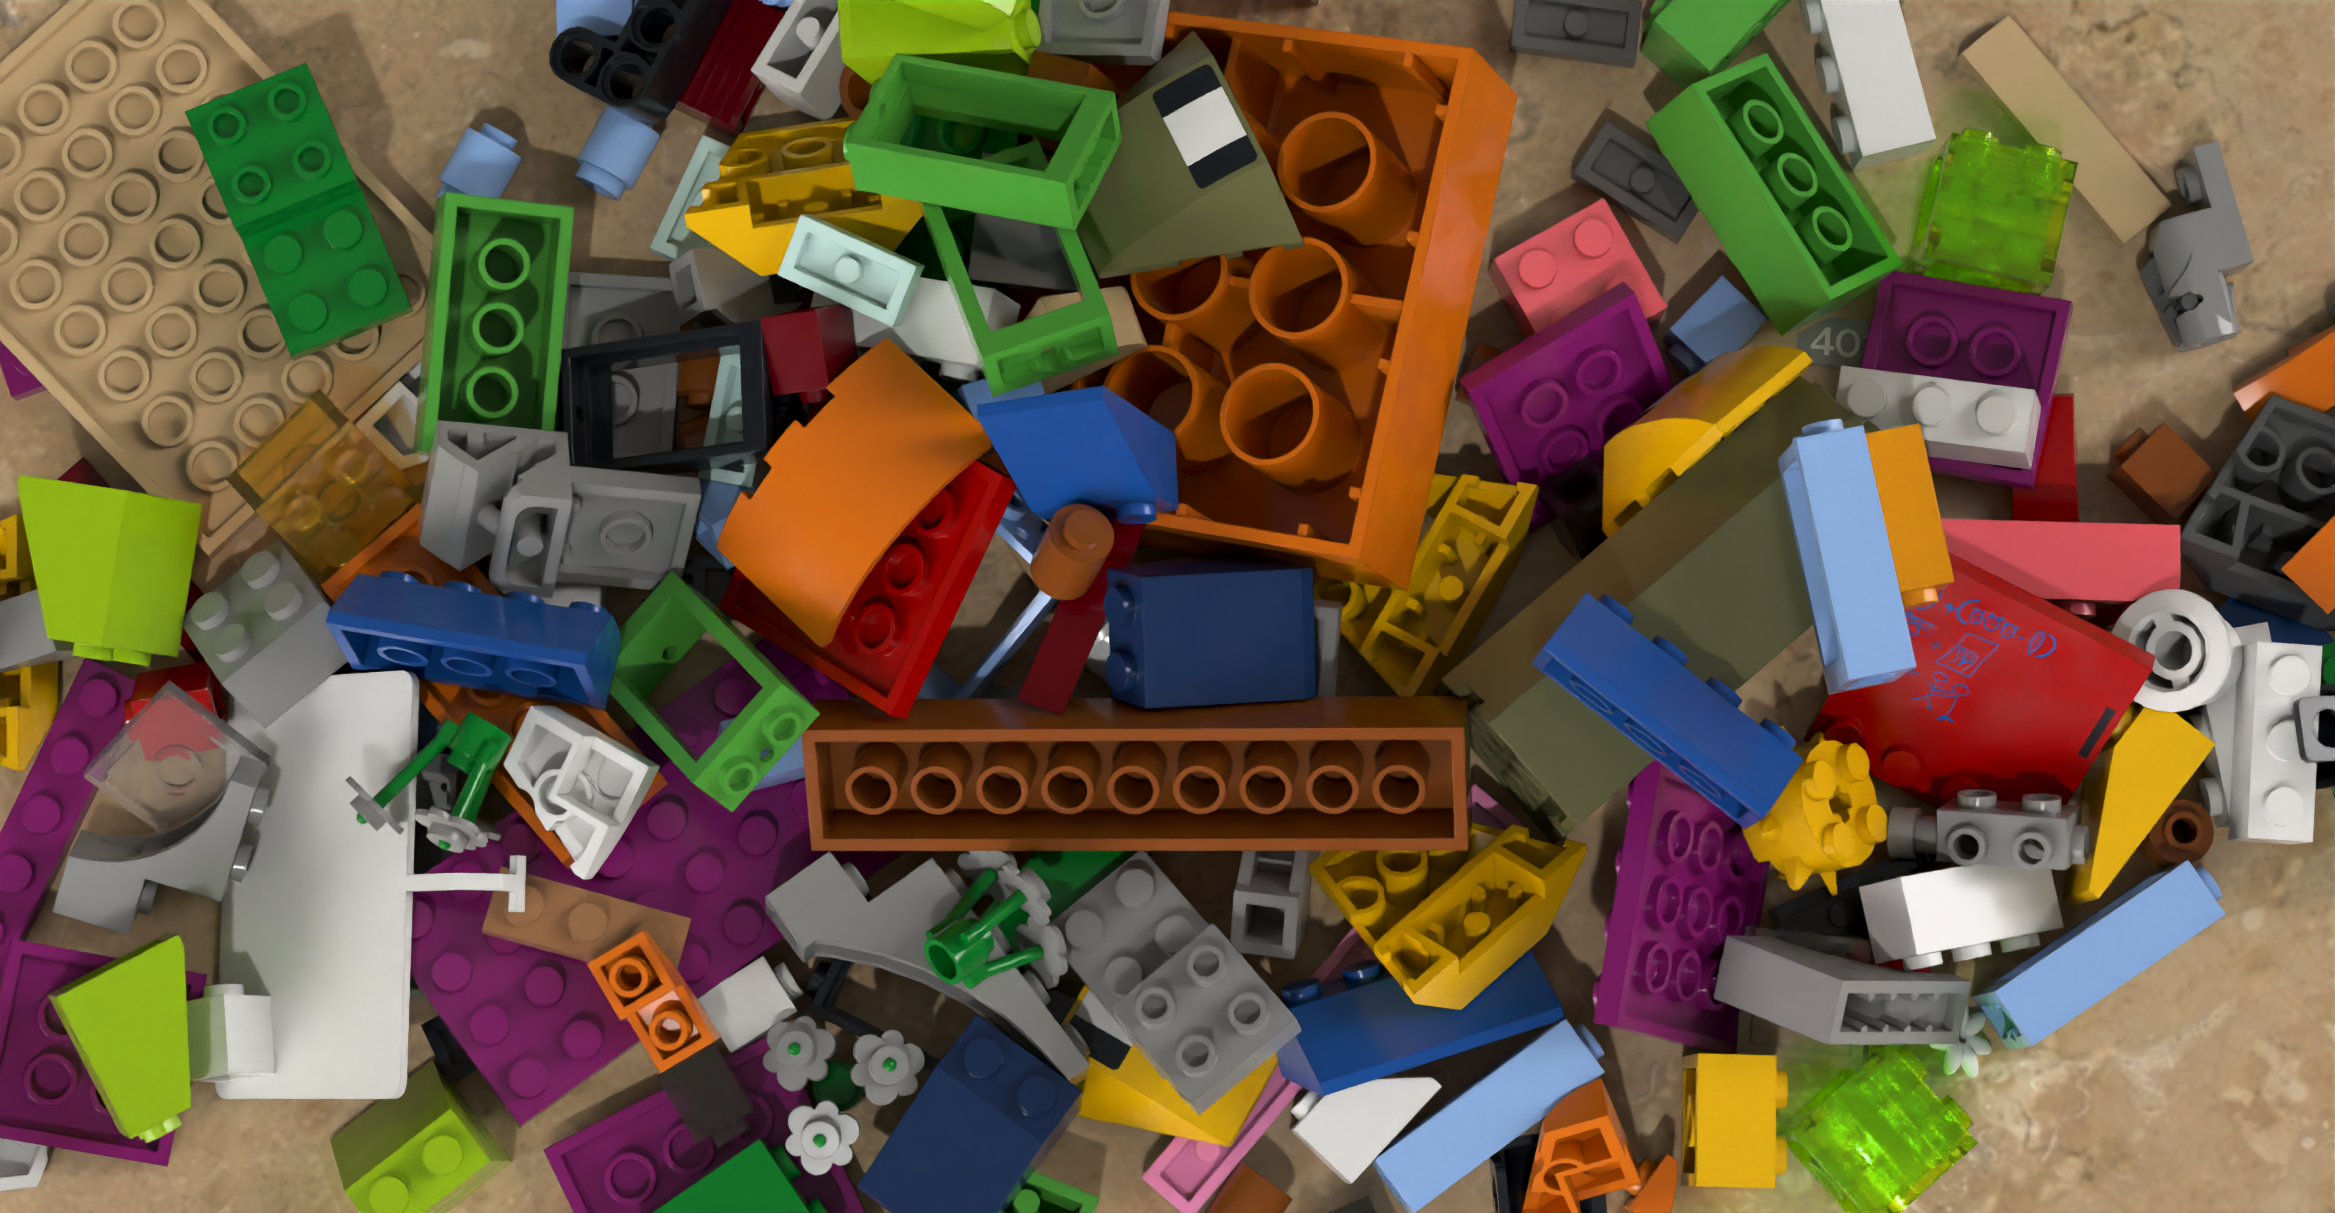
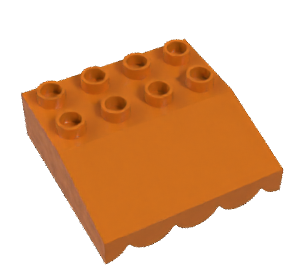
[979,11,1518,592]

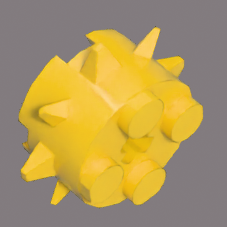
[1742,725,1888,896]

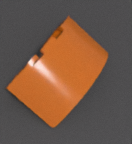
[716,337,992,647]

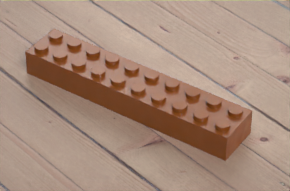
[801,696,1472,851]

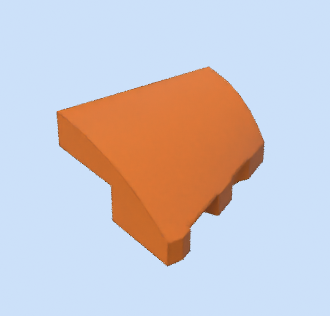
[1521,1078,1641,1213]

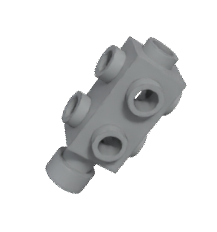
[1887,789,2091,871]

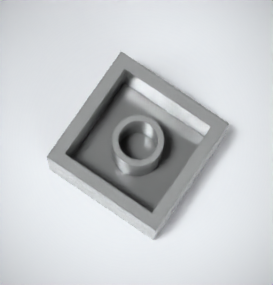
[183,538,348,729]

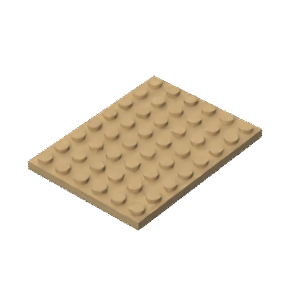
[0,0,433,559]

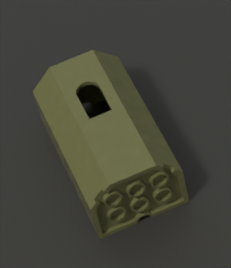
[1433,376,1941,844]

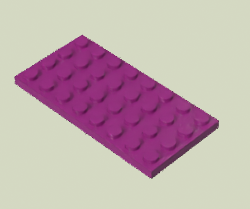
[410,638,907,1128]

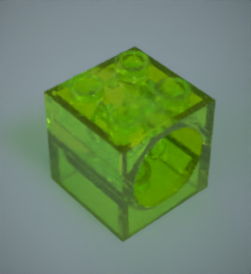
[1905,129,2078,295]
[1776,1045,1978,1213]

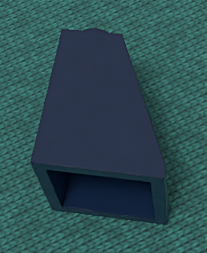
[1104,551,1316,708]

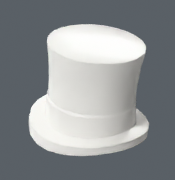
[2111,589,2243,712]

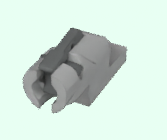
[2139,140,2254,353]

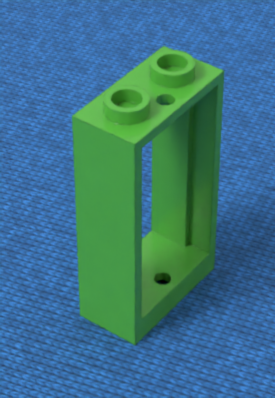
[843,53,1122,231]
[919,140,1119,397]
[609,571,821,812]

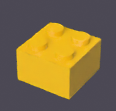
[1681,1053,1788,1188]

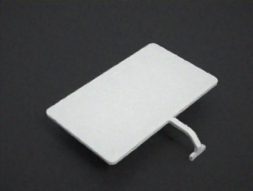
[215,670,526,1099]

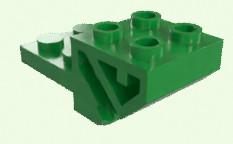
[185,63,413,361]

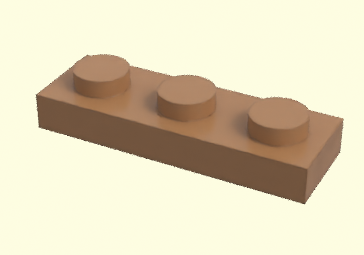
[482,867,691,969]

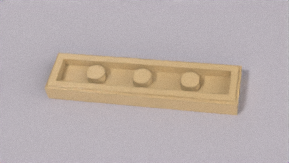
[1958,14,2172,248]

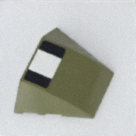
[1048,30,1305,279]

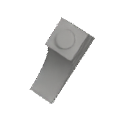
[1713,935,1971,1045]

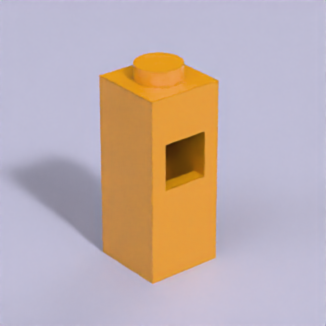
[1865,423,1954,610]

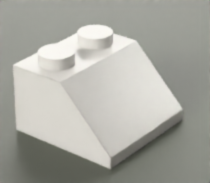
[1290,1077,1442,1184]

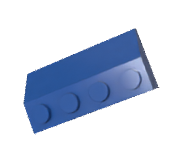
[325,571,622,710]
[1531,592,1804,829]
[1276,949,1565,1096]

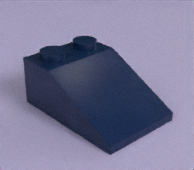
[857,1014,1083,1213]

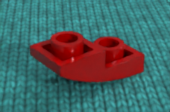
[2012,393,2080,522]

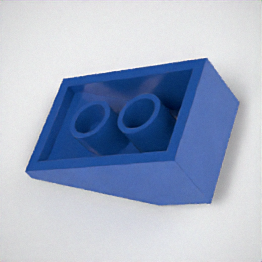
[977,386,1179,524]

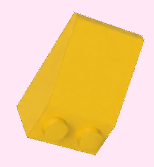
[2062,703,2216,906]

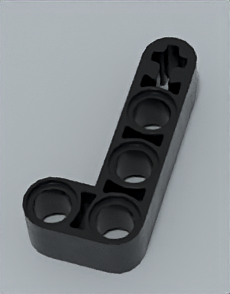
[549,0,733,125]

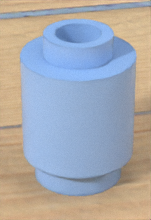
[574,107,661,201]
[435,122,523,198]

